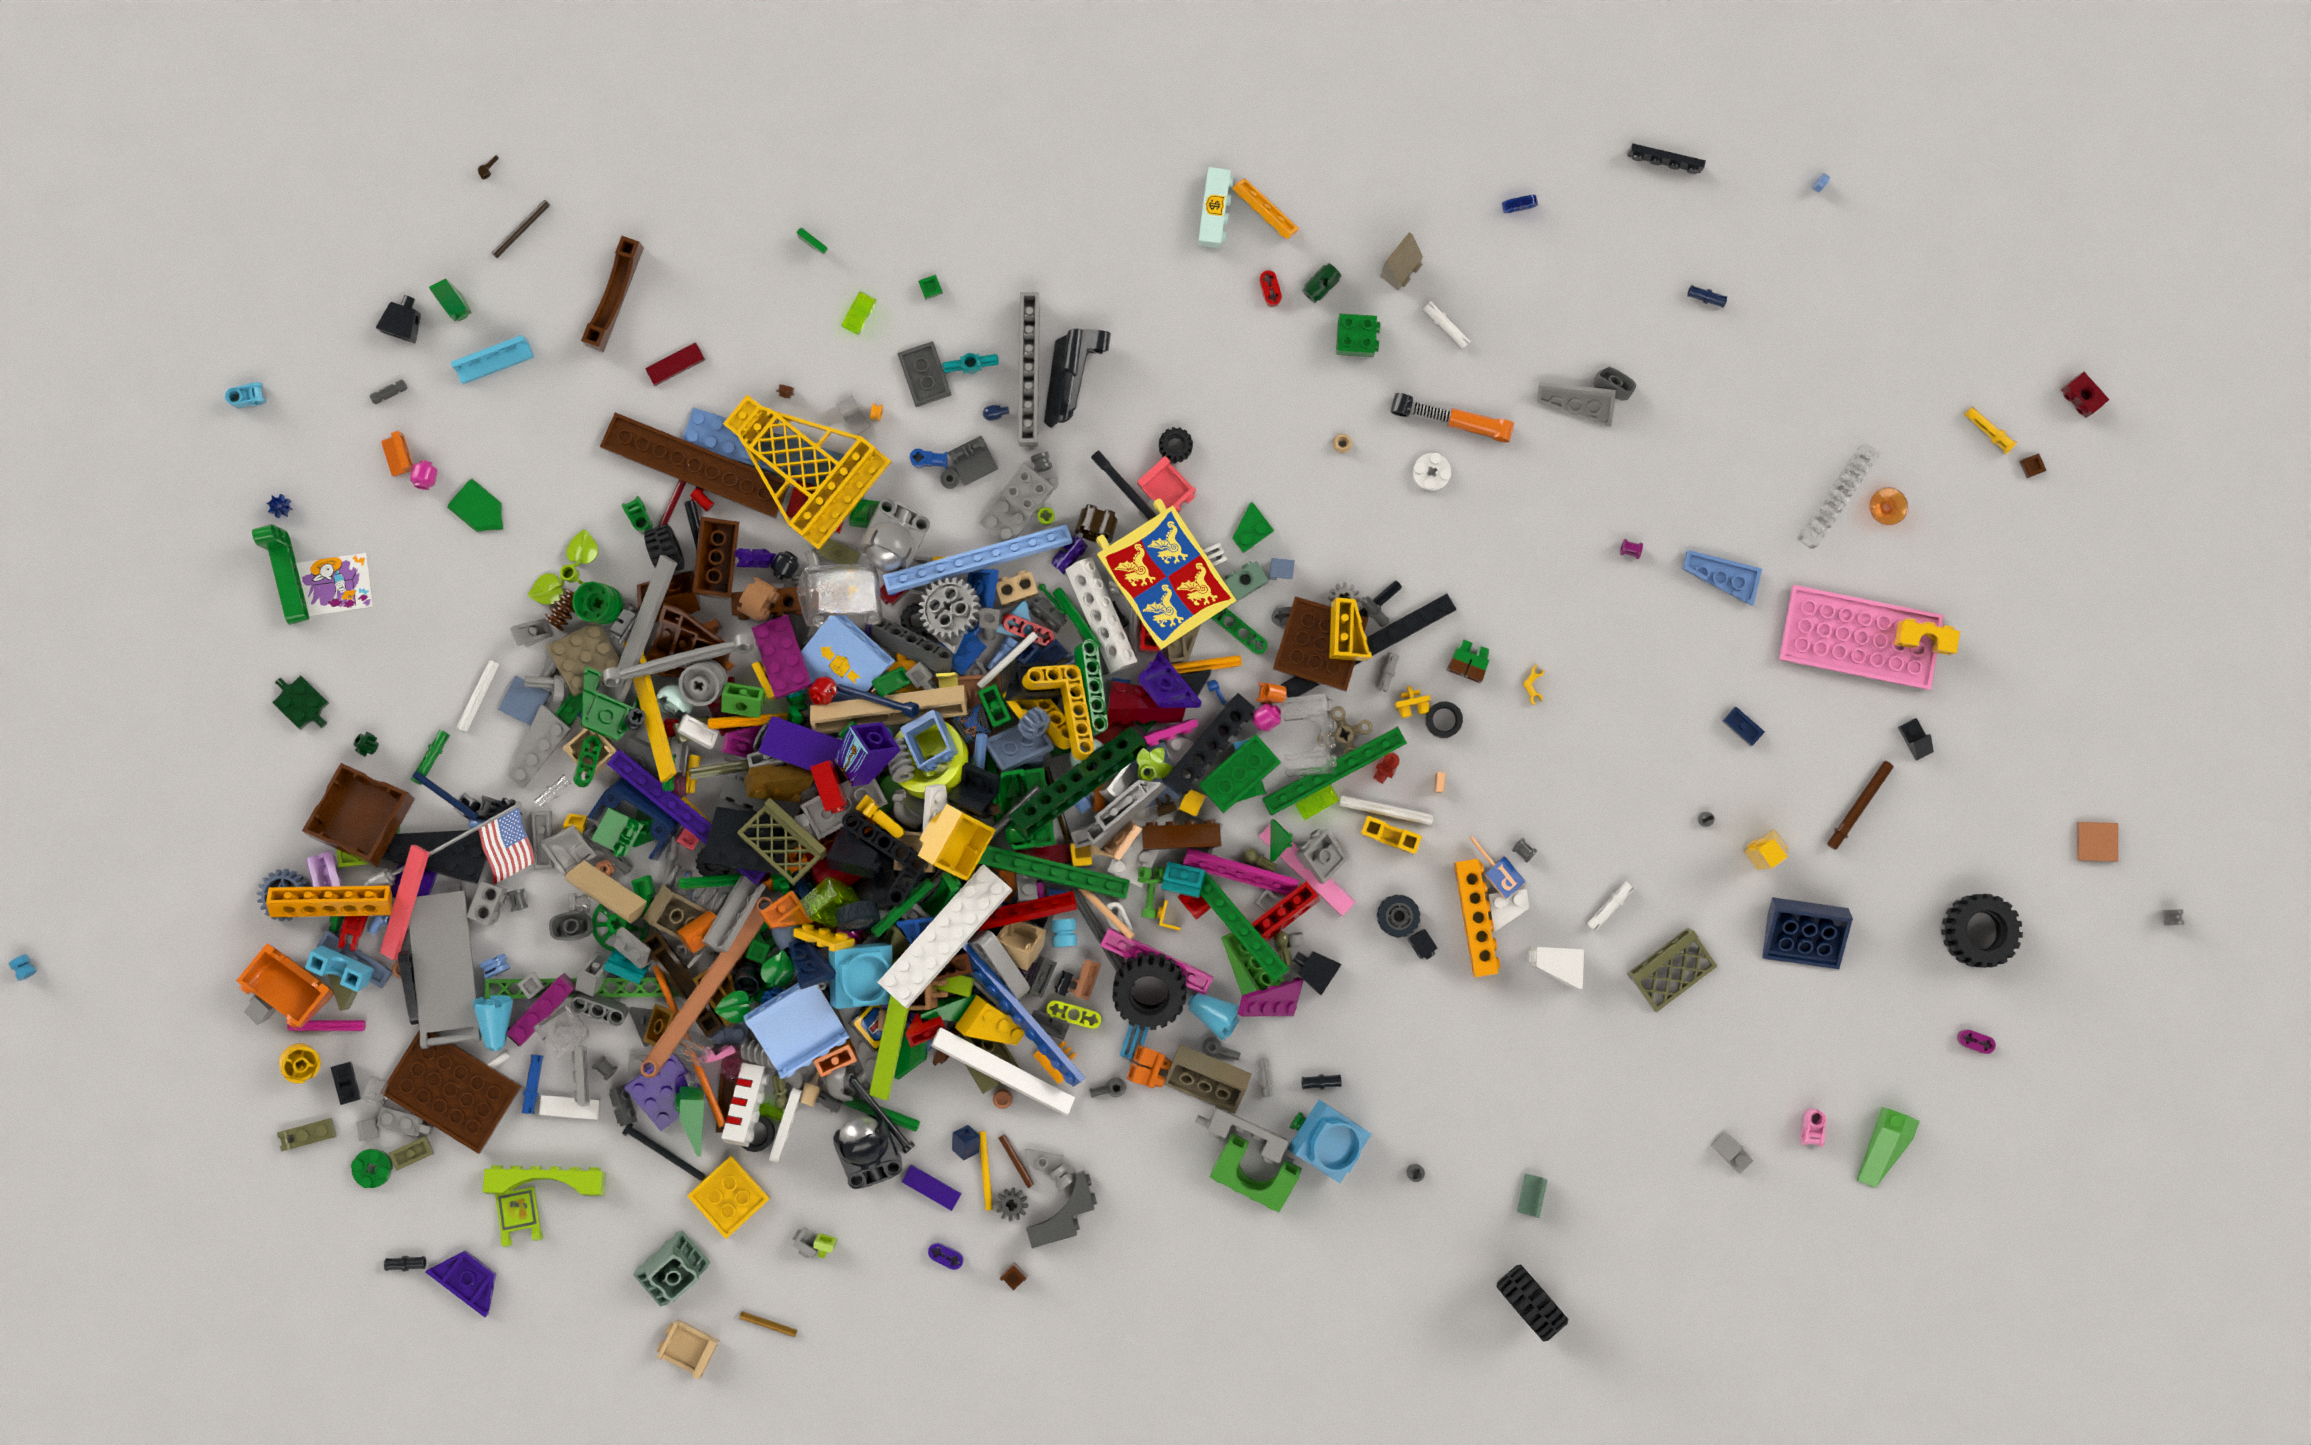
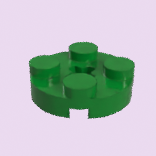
[351,1148,393,1188]

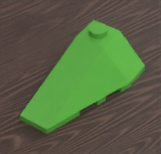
[1221,933,1285,995]
[1857,1107,1919,1187]

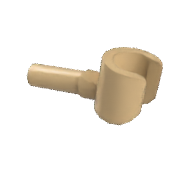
[1090,844,1115,859]

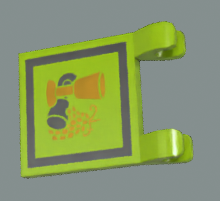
[495,1187,543,1247]

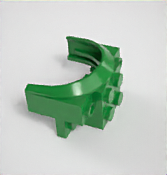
[1000,767,1056,851]

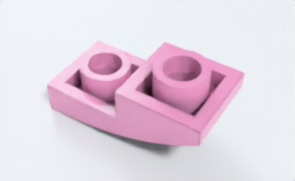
[698,1044,739,1063]

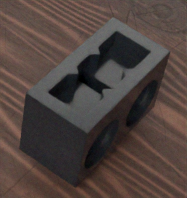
[330,1061,361,1105]

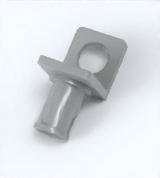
[979,608,1001,641]

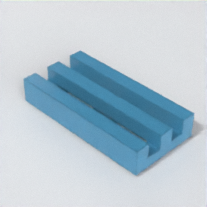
[1120,1025,1149,1060]

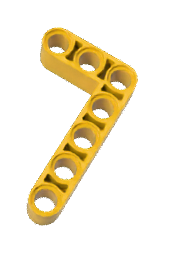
[1022,665,1094,761]
[1020,699,1098,749]

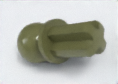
[1243,848,1277,872]
[1274,931,1293,967]
[772,1074,789,1109]

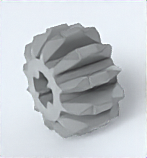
[1328,582,1361,607]

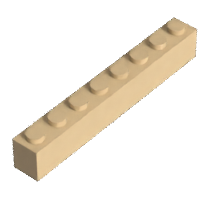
[810,685,967,734]

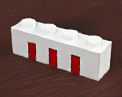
[721,1063,770,1147]

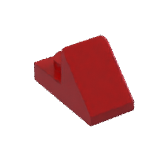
[905,1012,947,1047]

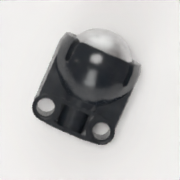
[833,1115,902,1189]

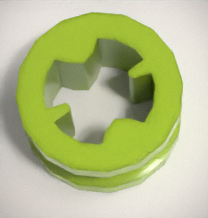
[1038,507,1055,525]

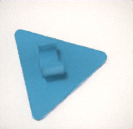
[995,601,1032,639]

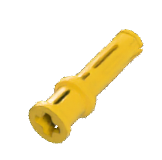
[1964,406,2018,455]

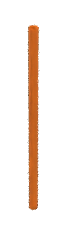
[652,965,726,1128]

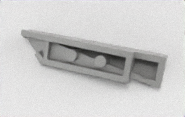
[1083,780,1166,848]

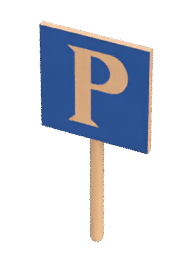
[1470,837,1526,900]

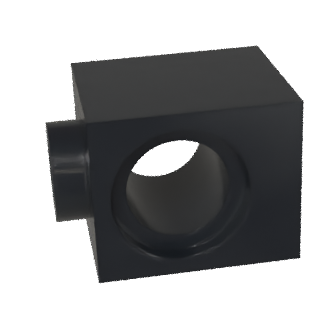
[1407,929,1438,960]

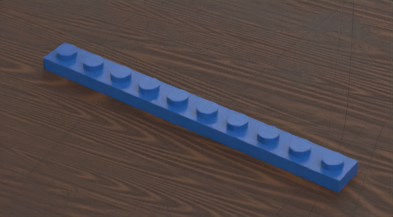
[956,942,1086,1087]

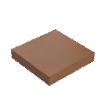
[2077,822,2118,862]

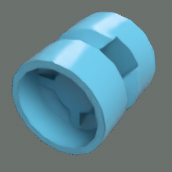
[1051,918,1078,947]

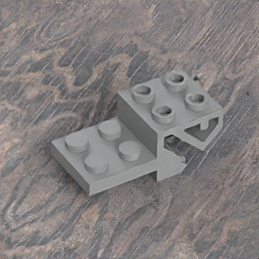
[980,463,1055,542]

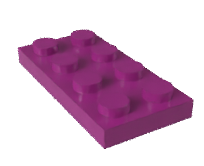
[752,614,812,699]

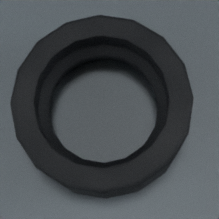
[1425,701,1463,738]
[741,1114,775,1152]

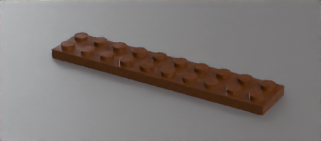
[600,412,790,519]

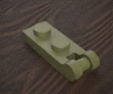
[277,1118,337,1152]

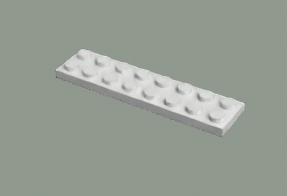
[1107,734,1202,888]
[877,864,1013,1009]

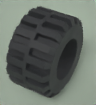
[644,524,685,572]

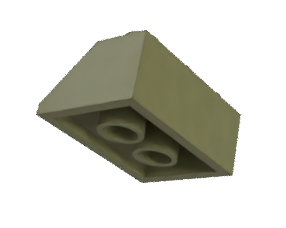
[962,1036,1020,1094]

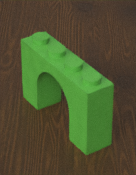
[1209,1133,1302,1213]

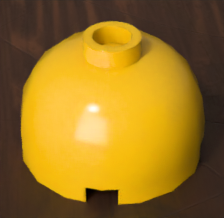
[278,1043,321,1084]

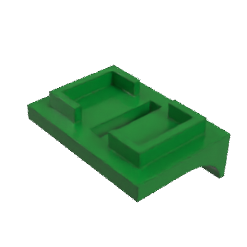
[849,499,889,528]

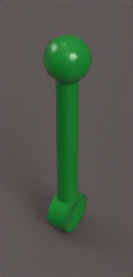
[1038,584,1067,616]

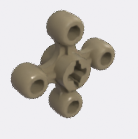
[1317,706,1373,754]

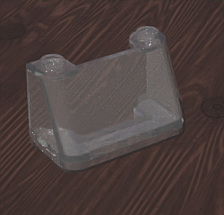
[796,564,883,626]

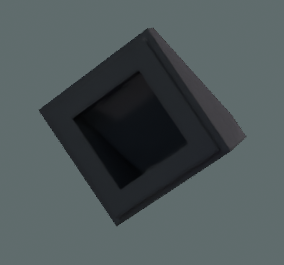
[453,793,481,819]

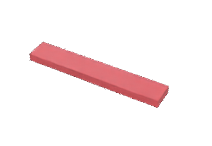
[380,845,430,960]

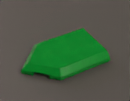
[447,479,503,532]
[877,1028,927,1080]

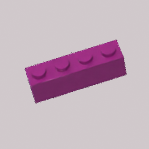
[507,973,576,1046]

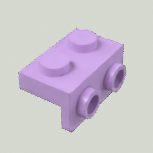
[306,851,341,887]

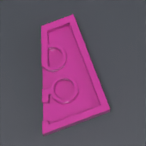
[1141,719,1198,747]

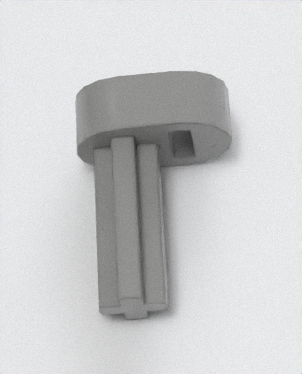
[524,675,565,702]

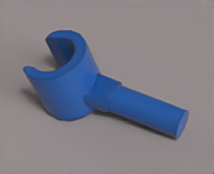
[1207,680,1226,704]

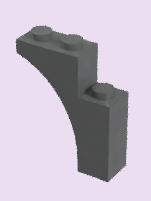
[1026,1170,1097,1248]

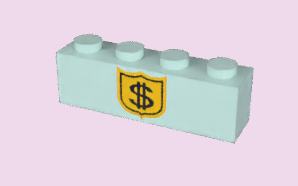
[1198,167,1234,248]

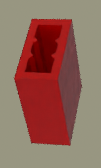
[810,760,848,814]

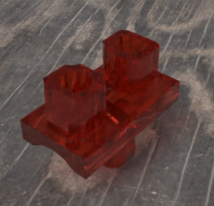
[1373,752,1400,784]

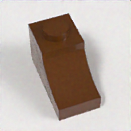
[934,952,973,981]

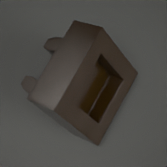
[1155,794,1177,817]

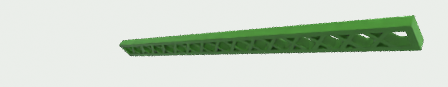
[485,976,782,999]

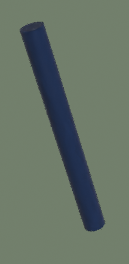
[412,771,479,821]

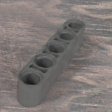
[870,617,953,673]

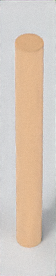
[1079,889,1135,940]

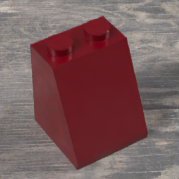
[805,842,862,904]

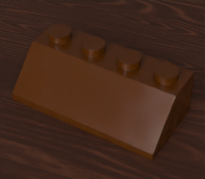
[692,516,740,600]
[1142,820,1221,850]

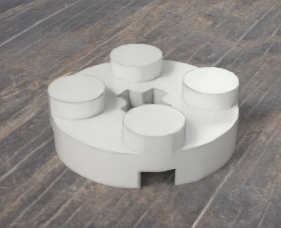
[1413,453,1451,492]

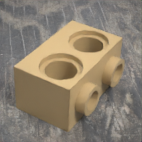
[996,570,1039,607]

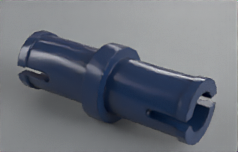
[1687,285,1727,308]

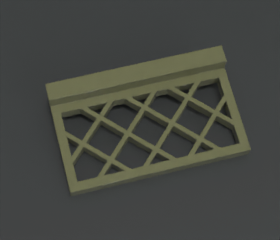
[737,798,827,885]
[1627,928,1717,1012]

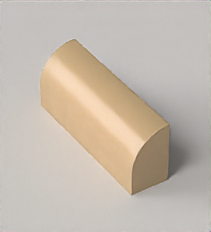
[565,860,647,923]

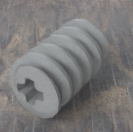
[888,738,915,783]
[741,1036,776,1069]

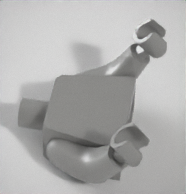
[890,789,925,829]

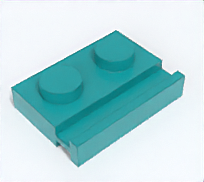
[1161,862,1206,898]
[603,949,651,984]

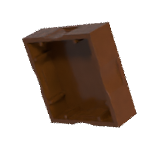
[302,763,415,867]

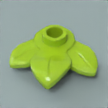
[1136,747,1173,782]

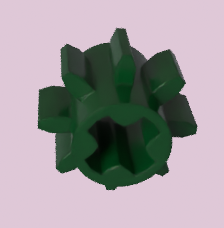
[353,732,379,757]

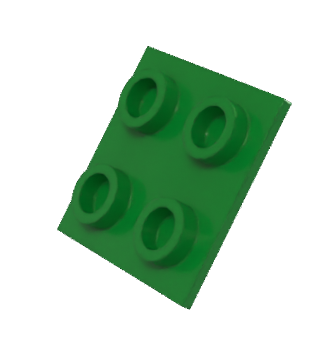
[591,807,644,857]

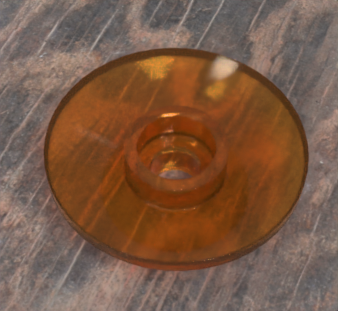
[1869,487,1908,525]

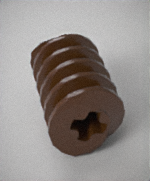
[545,588,575,632]

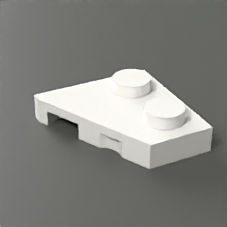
[1488,889,1529,931]

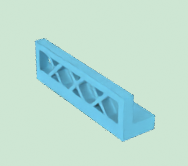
[451,335,534,385]

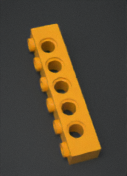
[1453,858,1501,977]
[266,886,393,917]

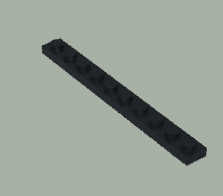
[1280,593,1457,702]

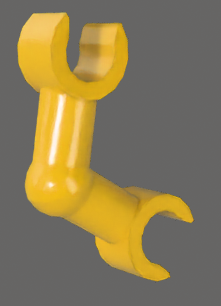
[1523,664,1545,706]

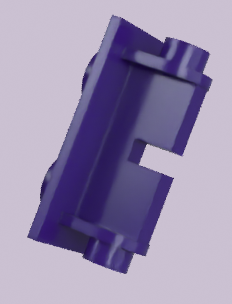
[1051,535,1088,575]
[735,548,776,568]

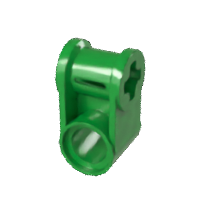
[621,495,653,534]

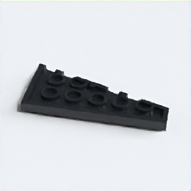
[382,830,487,884]

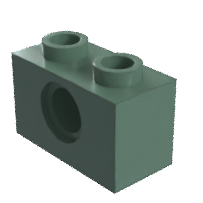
[1224,561,1269,602]

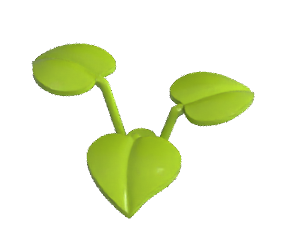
[528,529,607,605]

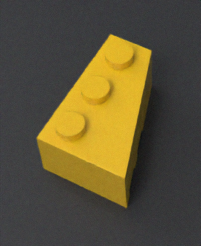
[955,995,1025,1045]

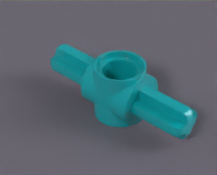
[943,353,999,374]

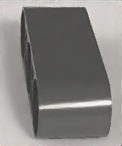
[570,991,629,1026]

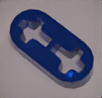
[1502,195,1538,213]

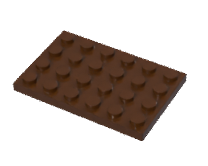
[380,1029,522,1154]

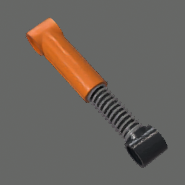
[1390,393,1514,443]

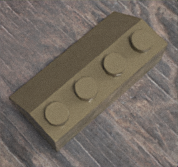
[1164,1044,1252,1114]

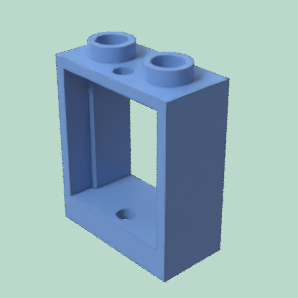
[900,710,958,772]

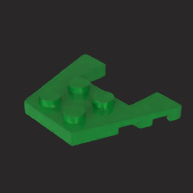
[581,666,641,742]

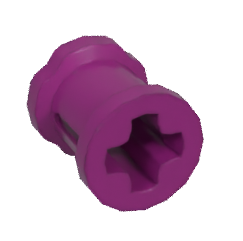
[1620,539,1643,559]

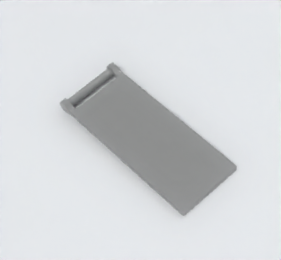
[409,891,482,1049]

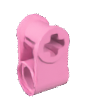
[1801,1108,1826,1147]

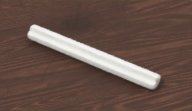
[1339,796,1434,825]

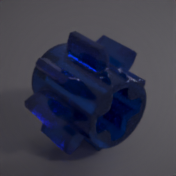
[266,494,293,518]

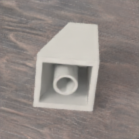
[1528,947,1584,989]

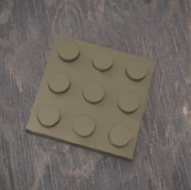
[546,623,620,697]

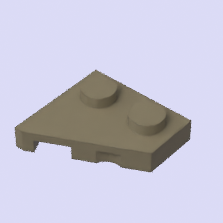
[1167,624,1201,663]

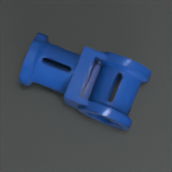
[910,448,948,469]

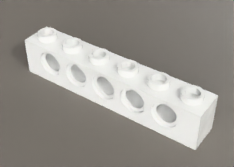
[1065,557,1138,674]

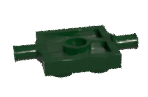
[272,675,329,730]

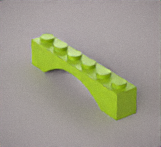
[482,1165,606,1196]

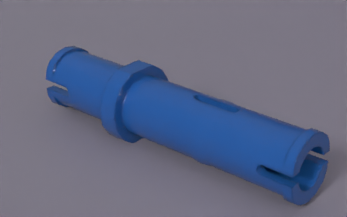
[521,1054,544,1114]

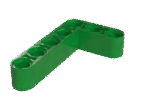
[252,524,309,625]

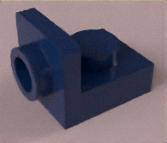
[1015,642,1042,664]

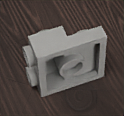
[1295,829,1348,884]

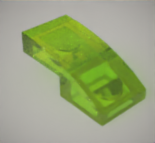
[841,291,877,335]
[1295,784,1340,821]

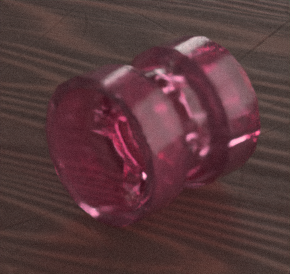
[721,1055,741,1081]

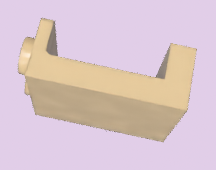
[657,1320,720,1380]

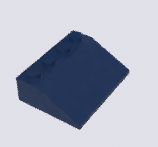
[1762,897,1853,969]

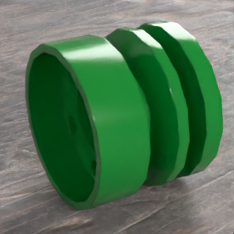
[572,581,624,625]

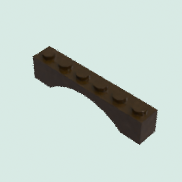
[641,931,726,1039]

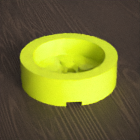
[889,722,969,799]

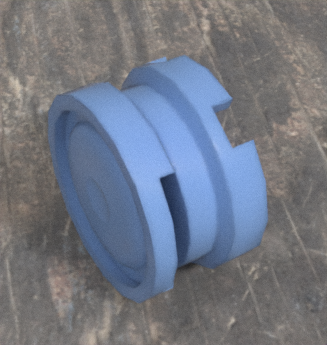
[479,954,511,979]

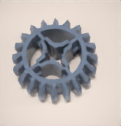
[256,869,308,921]

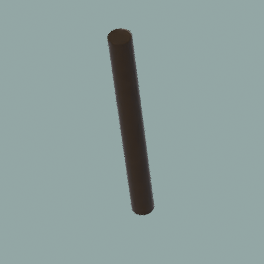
[492,200,550,258]
[1044,767,1072,842]

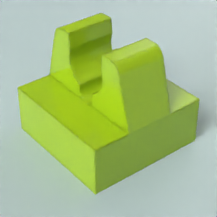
[813,1233,837,1259]

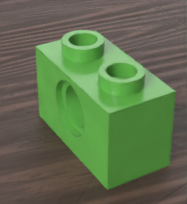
[721,682,765,718]

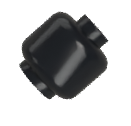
[771,551,799,580]

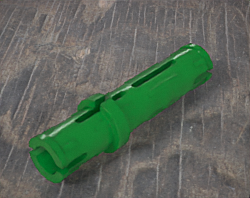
[410,729,451,785]

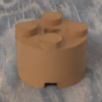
[737,577,780,622]

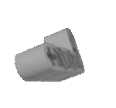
[967,930,1030,1001]

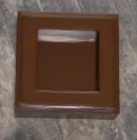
[2019,453,2047,478]

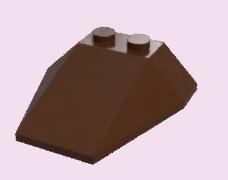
[646,603,730,677]

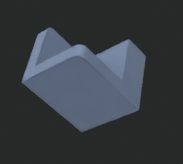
[1269,558,1295,580]

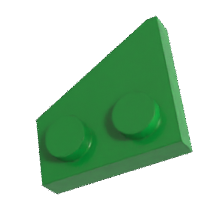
[1232,502,1274,554]

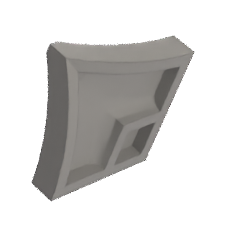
[541,824,597,877]

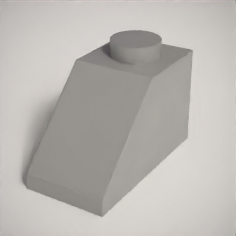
[575,952,609,997]

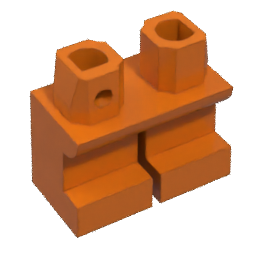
[1126,1044,1172,1088]

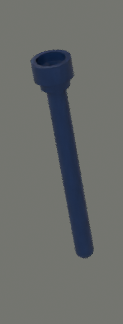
[837,684,919,719]

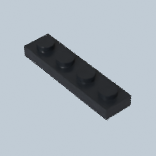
[1627,143,1706,174]

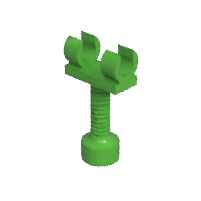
[1137,867,1166,918]

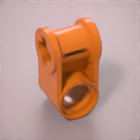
[1256,683,1287,704]

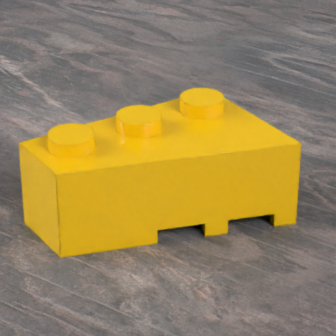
[1329,598,1372,661]
[1744,829,1788,870]

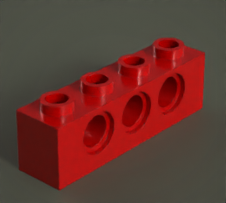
[1251,881,1320,942]

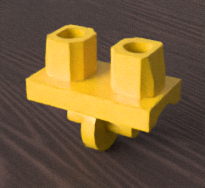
[1394,686,1431,719]

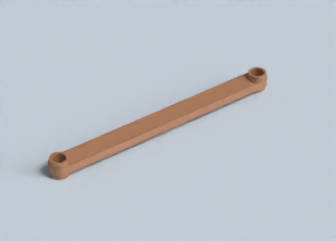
[640,897,773,1078]

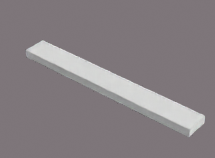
[931,1027,1075,1116]

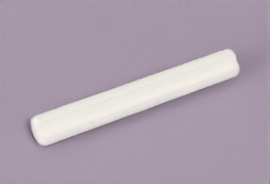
[457,660,499,732]

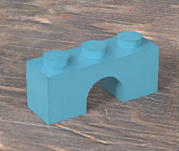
[305,945,374,992]

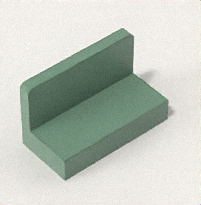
[1517,1173,1547,1218]

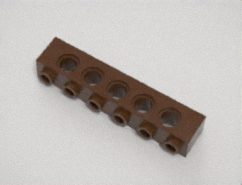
[731,583,849,620]

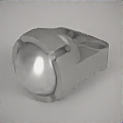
[860,498,930,571]

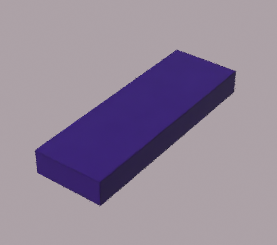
[901,1164,962,1211]

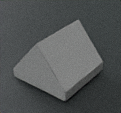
[356,1118,380,1141]

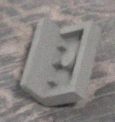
[613,927,654,969]

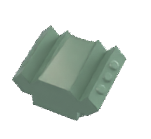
[633,1231,710,1307]

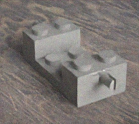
[1195,1106,1294,1165]

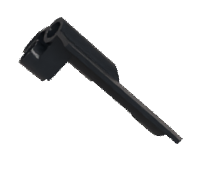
[1044,329,1111,428]

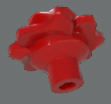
[663,718,680,737]

